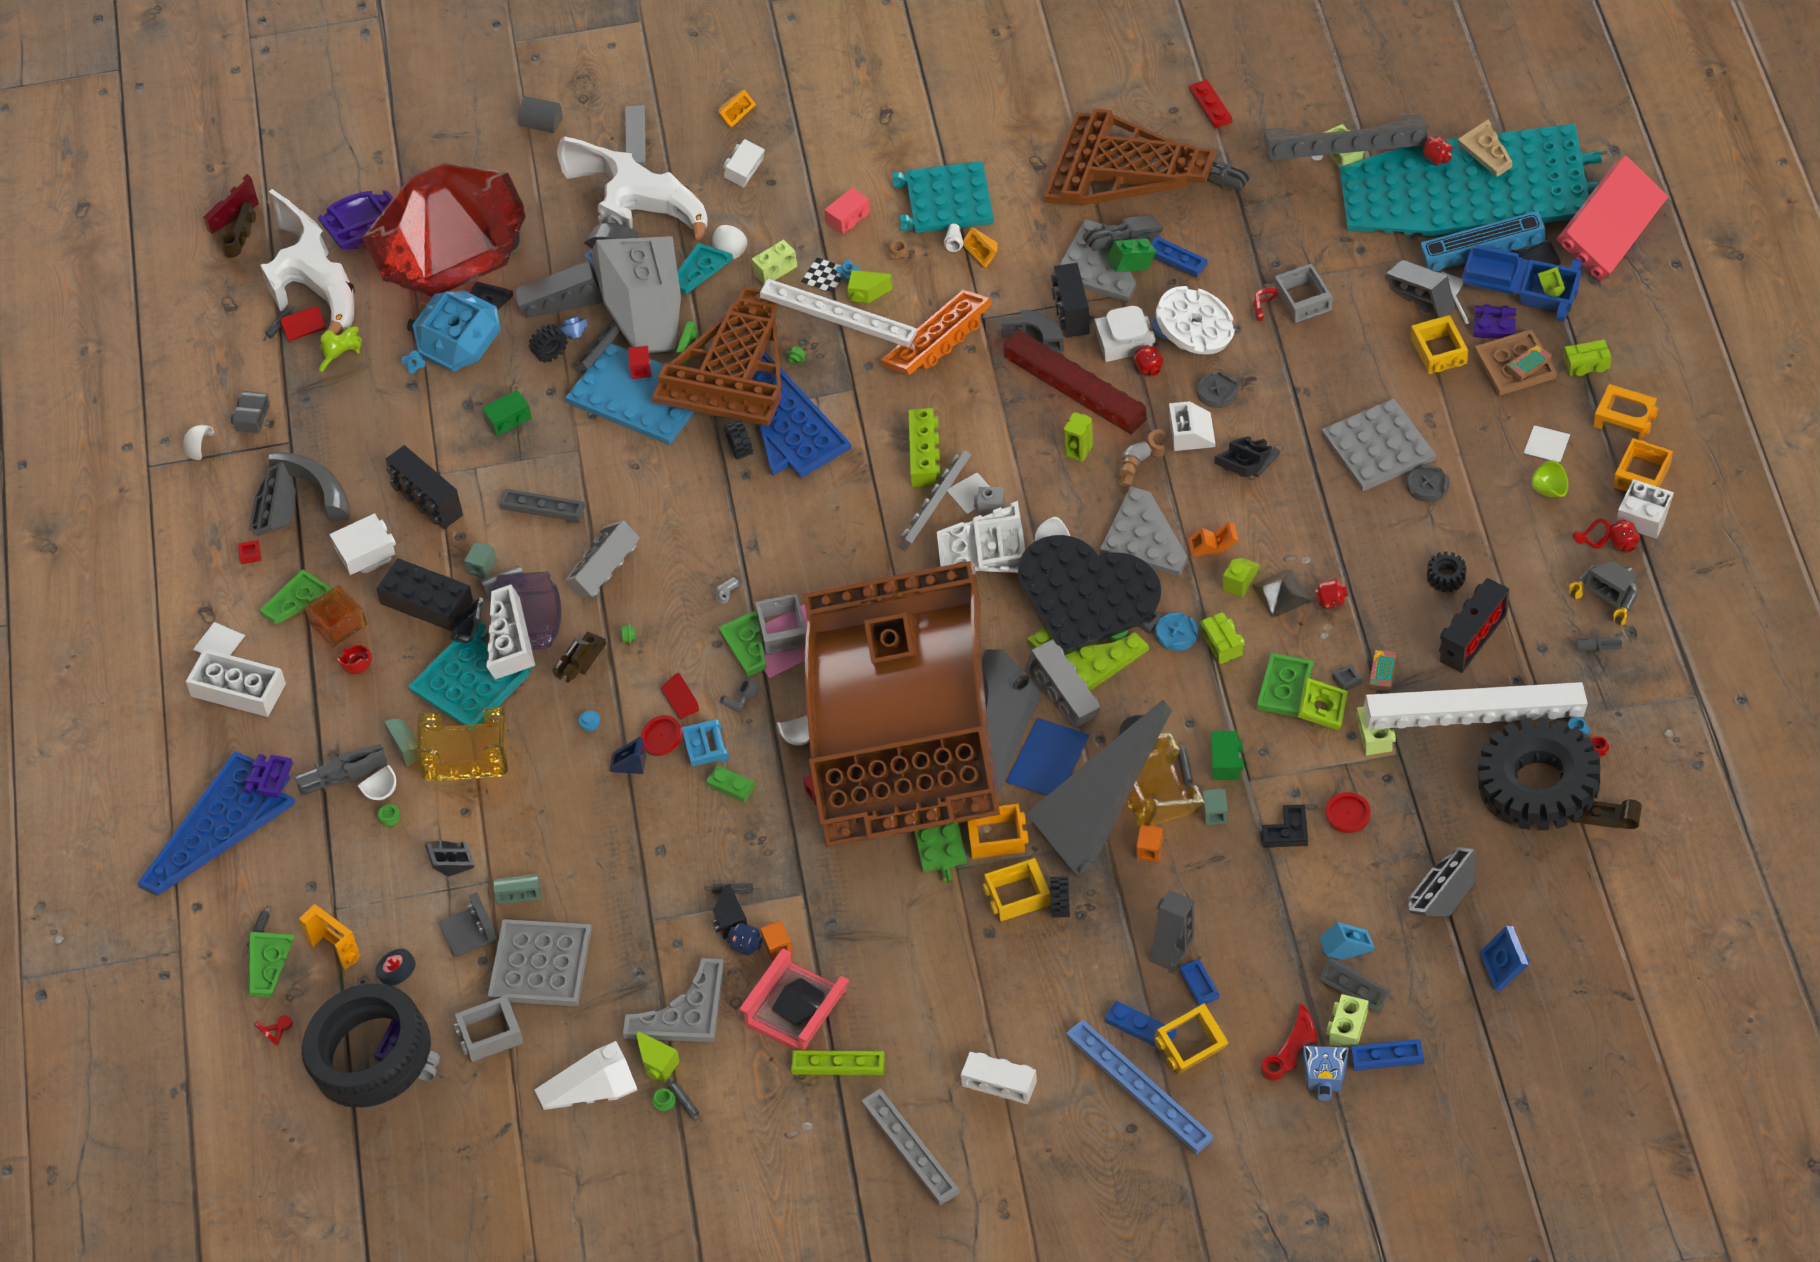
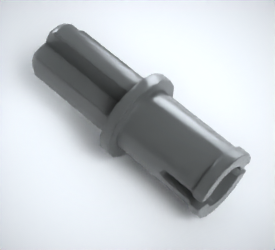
[1578,635,1622,653]

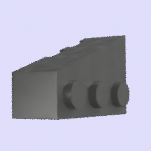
[1386,260,1455,319]
[1150,890,1195,972]

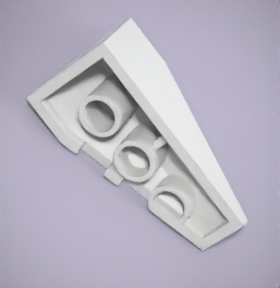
[535,1041,637,1110]

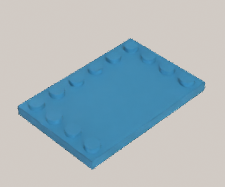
[565,343,695,445]

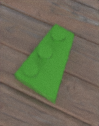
[259,569,335,625]
[718,610,767,677]
[248,932,295,998]

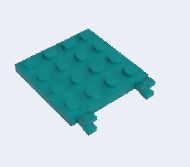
[892,161,994,233]
[408,622,536,733]

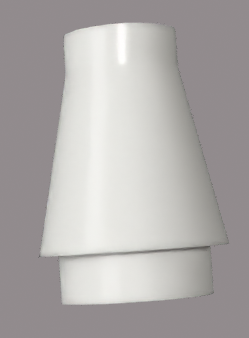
[944,224,964,252]

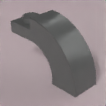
[584,223,639,249]
[1001,310,1064,353]

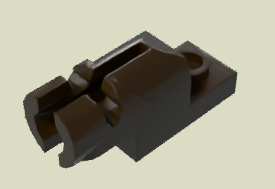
[552,631,606,683]

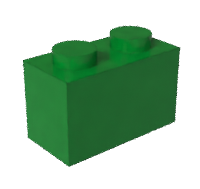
[1106,238,1157,272]
[482,390,532,436]
[1211,731,1243,780]

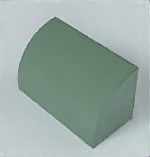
[385,719,426,767]
[494,874,542,905]

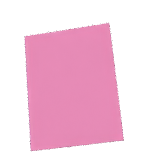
[759,604,808,678]

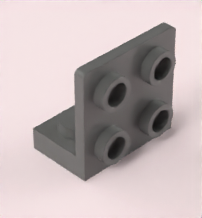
[439,892,497,957]

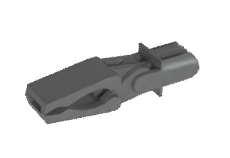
[1168,159,1251,191]
[1083,214,1163,251]
[295,744,388,795]

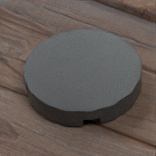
[1197,372,1238,408]
[1407,465,1449,502]

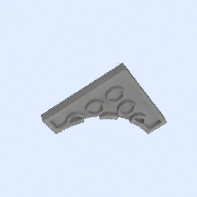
[623,958,724,1042]

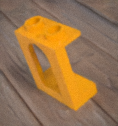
[1593,384,1659,441]
[299,904,360,971]

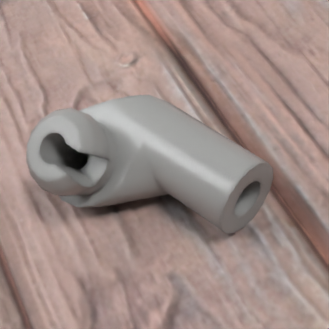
[716,577,739,604]

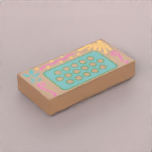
[1506,344,1552,381]
[1369,649,1397,691]

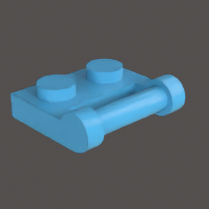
[682,720,730,767]

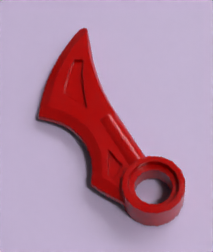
[1262,1004,1318,1081]

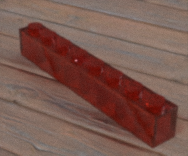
[1003,330,1147,435]

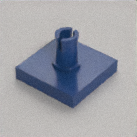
[1479,926,1530,991]

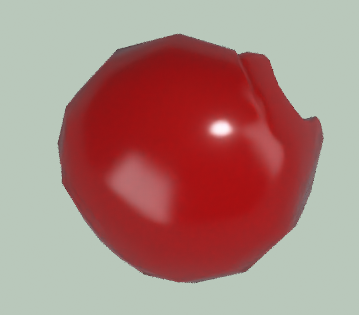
[337,645,372,674]

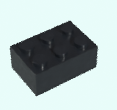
[1051,262,1090,338]

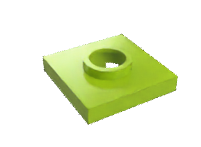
[1298,678,1348,731]

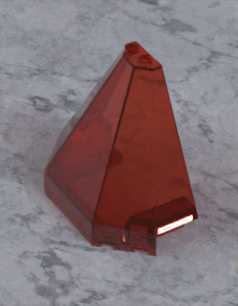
[363,162,526,297]

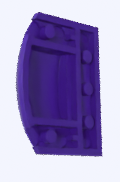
[318,190,410,250]

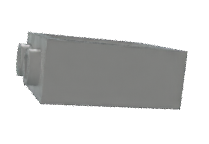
[1275,264,1333,323]
[755,594,806,655]
[453,995,524,1062]

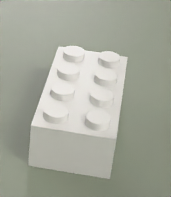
[186,649,286,717]

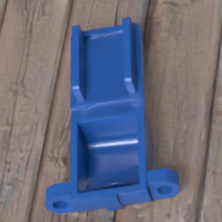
[1462,245,1582,322]

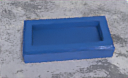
[1179,959,1220,1006]

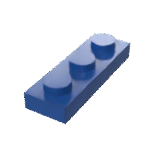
[1151,236,1207,277]
[1105,1000,1176,1048]
[1351,1039,1424,1071]

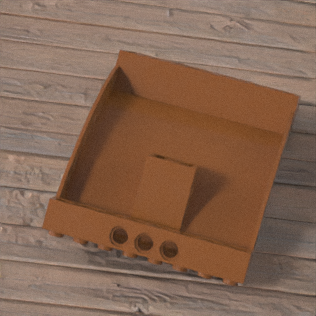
[803,561,1001,847]

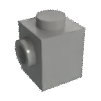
[974,487,1005,516]

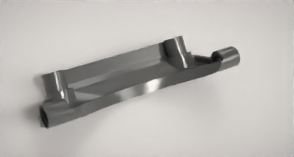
[981,649,1042,797]

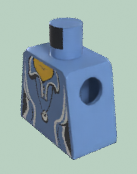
[1303,1046,1348,1101]

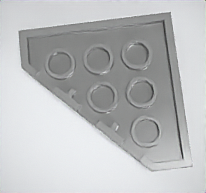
[1060,219,1136,302]
[1100,486,1187,577]

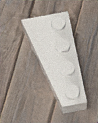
[487,584,535,680]

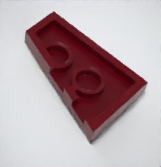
[203,174,259,234]

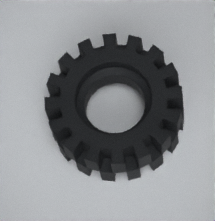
[528,324,568,363]
[724,419,753,460]
[1427,551,1466,592]
[1050,876,1070,918]

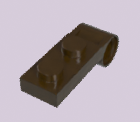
[220,202,256,258]
[1572,799,1642,829]

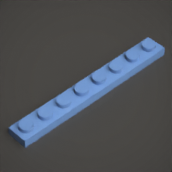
[1066,1019,1214,1155]

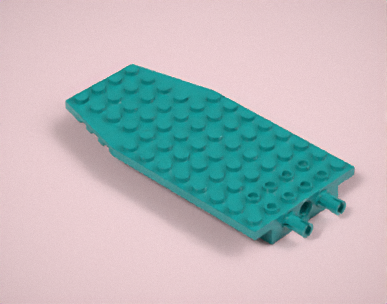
[1340,124,1602,236]

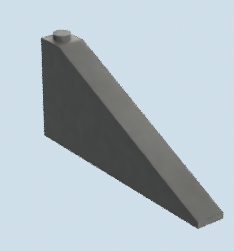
[1026,700,1172,876]

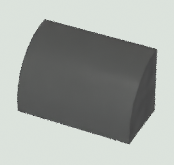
[518,96,563,133]

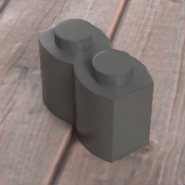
[231,391,270,433]

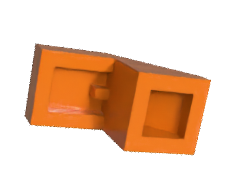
[1188,522,1239,557]

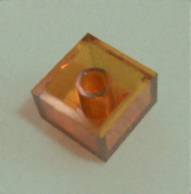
[304,585,367,648]

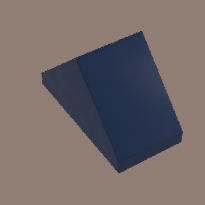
[610,737,646,774]

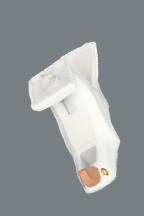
[557,137,708,241]
[260,188,355,335]

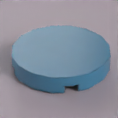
[1155,612,1198,651]

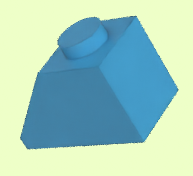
[1319,922,1375,960]

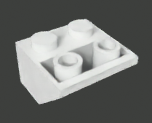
[1169,401,1216,451]
[1617,479,1674,539]

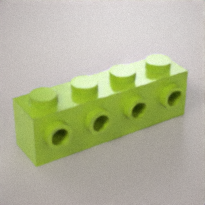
[909,408,941,487]

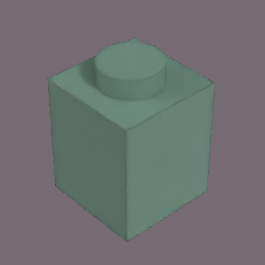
[464,542,497,578]
[1203,789,1228,825]

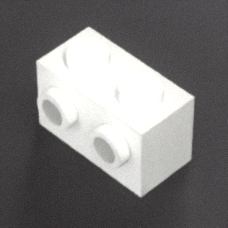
[723,139,765,188]

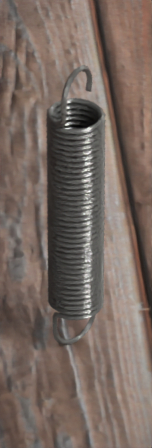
[263,306,295,341]
[1248,444,1283,480]
[1177,742,1193,790]
[704,883,762,894]
[247,906,271,954]
[667,1079,702,1122]

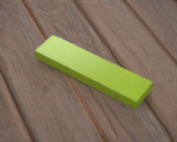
[791,1050,885,1075]

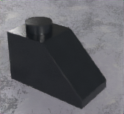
[712,884,747,940]

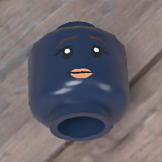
[727,923,763,956]

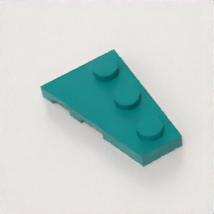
[677,243,733,294]

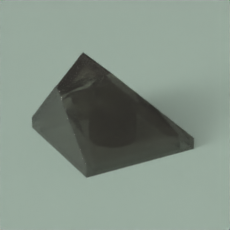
[1253,569,1311,618]

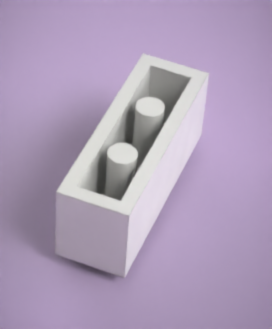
[961,1052,1037,1105]

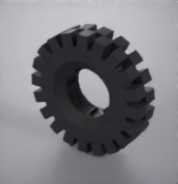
[1478,718,1601,831]

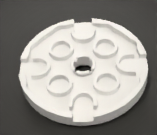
[1156,286,1235,354]

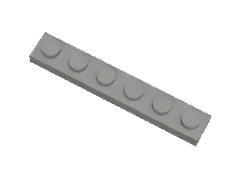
[898,450,972,552]
[861,1088,960,1206]

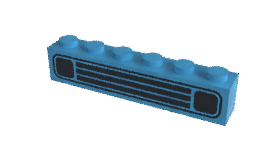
[1421,211,1546,271]

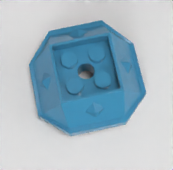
[412,291,501,372]

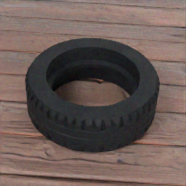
[301,983,431,1108]

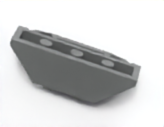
[249,462,296,536]
[1408,847,1476,916]

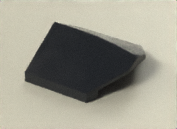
[1515,240,1561,265]
[450,597,483,644]
[425,841,475,877]
[772,978,825,1026]

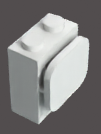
[1095,306,1155,362]
[329,513,396,575]

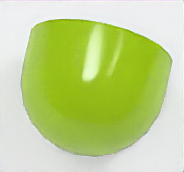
[1532,460,1568,498]

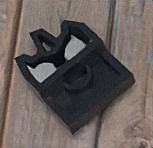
[1214,436,1272,477]

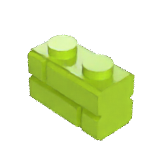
[1563,340,1611,376]
[1064,413,1093,461]
[1200,612,1245,664]

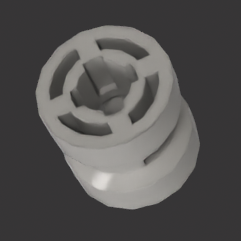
[417,1050,440,1081]

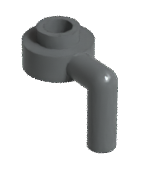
[719,677,758,712]

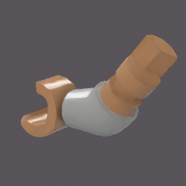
[1118,429,1166,487]

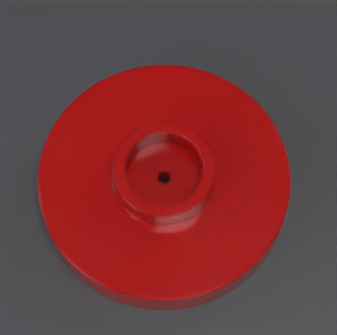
[640,715,683,756]
[1326,792,1371,833]

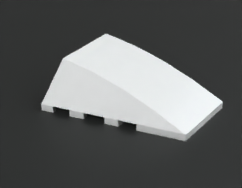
[937,501,1026,573]

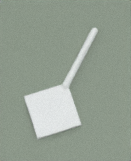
[1441,271,1469,324]

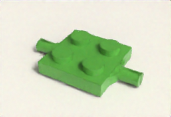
[915,823,967,882]

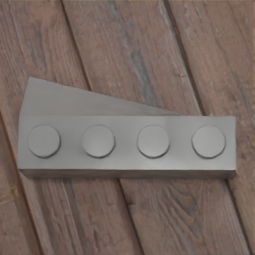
[565,520,640,599]
[1024,639,1101,728]

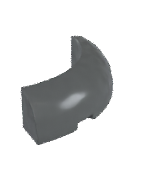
[268,452,350,520]

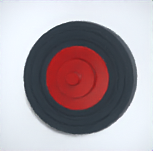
[375,948,416,986]

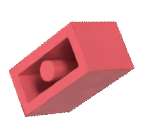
[825,188,870,234]

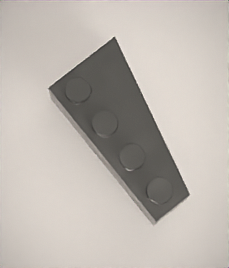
[515,261,603,318]

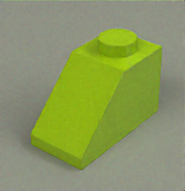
[847,270,893,303]
[1223,557,1261,598]
[636,1031,680,1083]

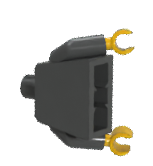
[1569,561,1638,626]

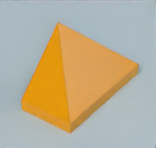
[718,89,756,128]
[963,228,998,267]

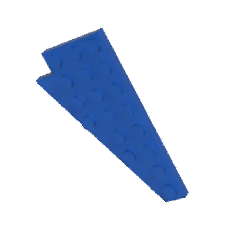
[742,351,852,478]
[138,751,296,896]

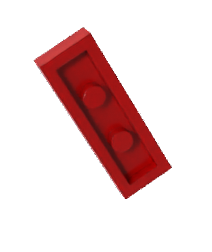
[1189,79,1232,129]

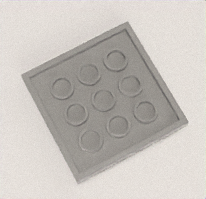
[1321,399,1436,491]
[488,919,592,1006]

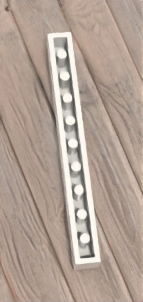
[1363,682,1588,730]

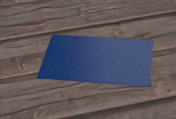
[1006,718,1090,795]

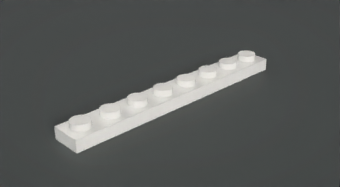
[760,279,917,347]

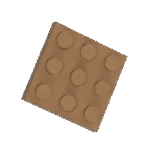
[1474,329,1557,396]

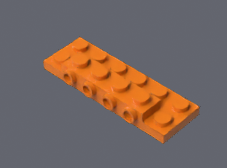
[880,290,992,375]

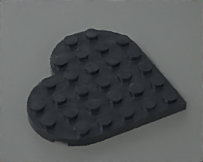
[1018,535,1161,656]

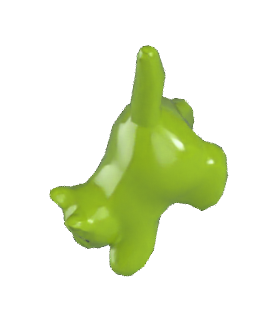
[319,326,362,372]

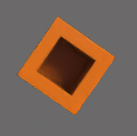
[1137,825,1163,862]
[760,921,793,961]

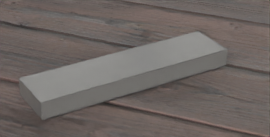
[625,105,646,166]

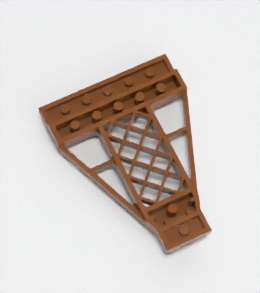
[1043,108,1216,206]
[652,286,782,426]

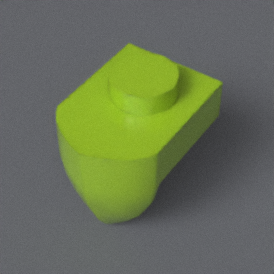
[1538,267,1565,297]

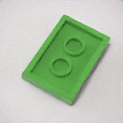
[1257,653,1314,718]

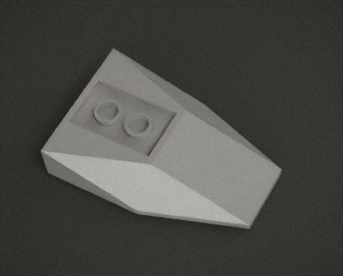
[591,236,681,353]

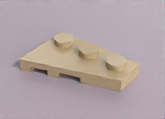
[1458,119,1512,177]

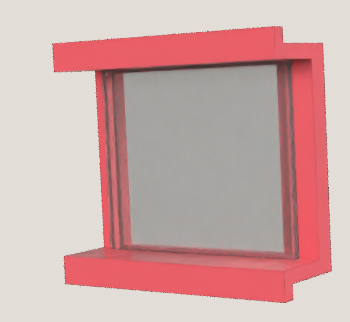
[740,948,849,1050]

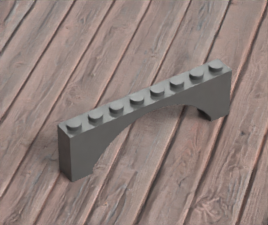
[1264,114,1428,160]

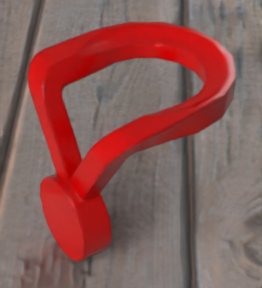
[1253,288,1278,322]
[1572,518,1612,549]
[254,1015,293,1046]

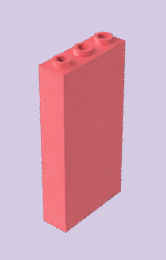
[1556,155,1669,281]

